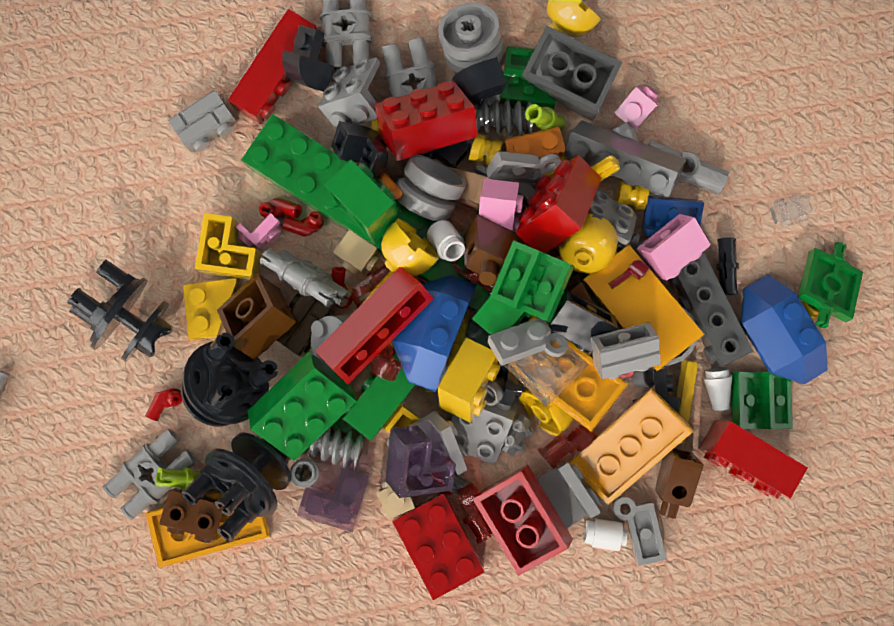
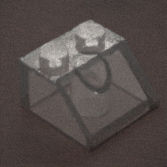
[504,333,588,406]

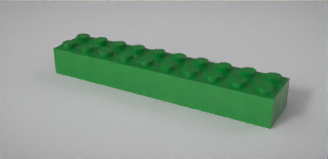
[241,114,495,313]

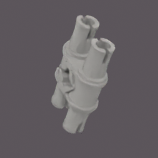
[319,0,372,71]
[382,37,438,98]
[260,248,351,307]
[103,429,198,520]

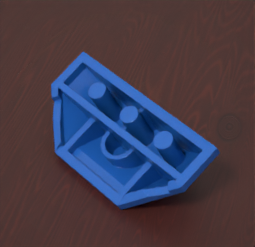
[740,274,828,385]
[391,275,477,392]

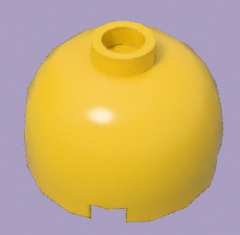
[547,0,601,37]
[559,214,618,274]
[381,219,440,276]
[519,385,574,436]

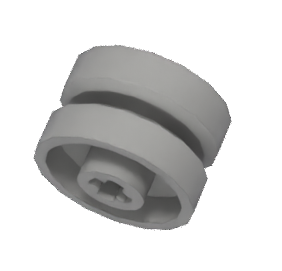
[438,2,504,73]
[397,155,467,221]

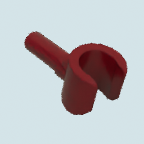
[608,260,649,289]

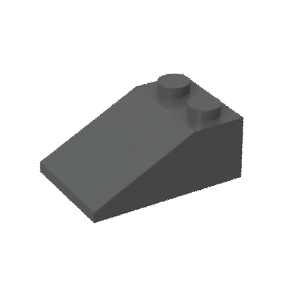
[522,26,623,121]

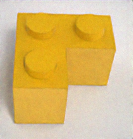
[195,213,262,280]
[437,338,500,423]

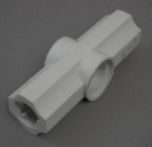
[648,140,729,195]

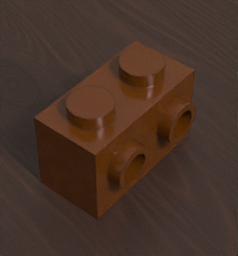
[159,488,228,543]

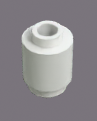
[427,220,465,261]
[584,518,628,551]

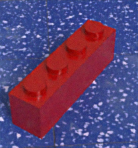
[228,9,317,125]
[315,267,433,384]

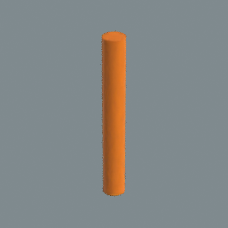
[377,168,402,199]

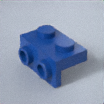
[642,196,704,238]

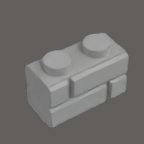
[168,90,237,153]
[591,322,661,379]

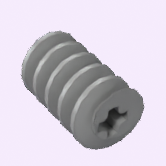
[301,428,364,470]

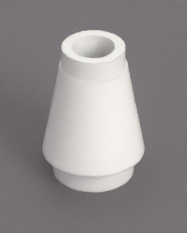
[703,368,732,411]

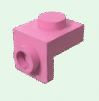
[615,85,661,130]
[236,213,283,250]

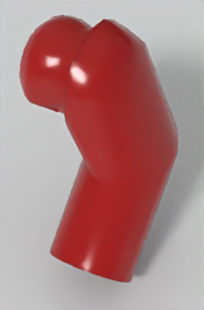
[145,388,183,421]

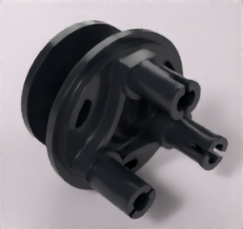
[67,259,173,362]
[181,333,278,427]
[182,433,291,541]

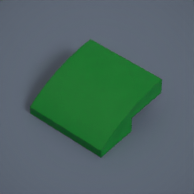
[500,46,556,110]
[490,241,574,322]
[731,372,793,429]

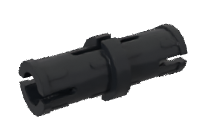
[716,238,739,295]

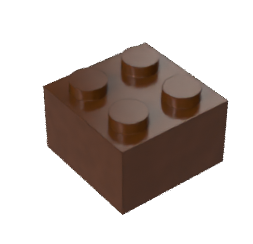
[217,273,296,360]

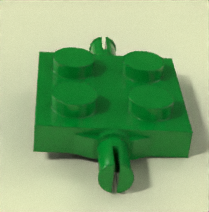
[798,242,863,328]

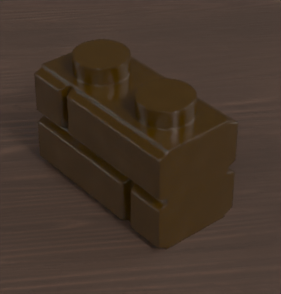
[276,293,335,357]

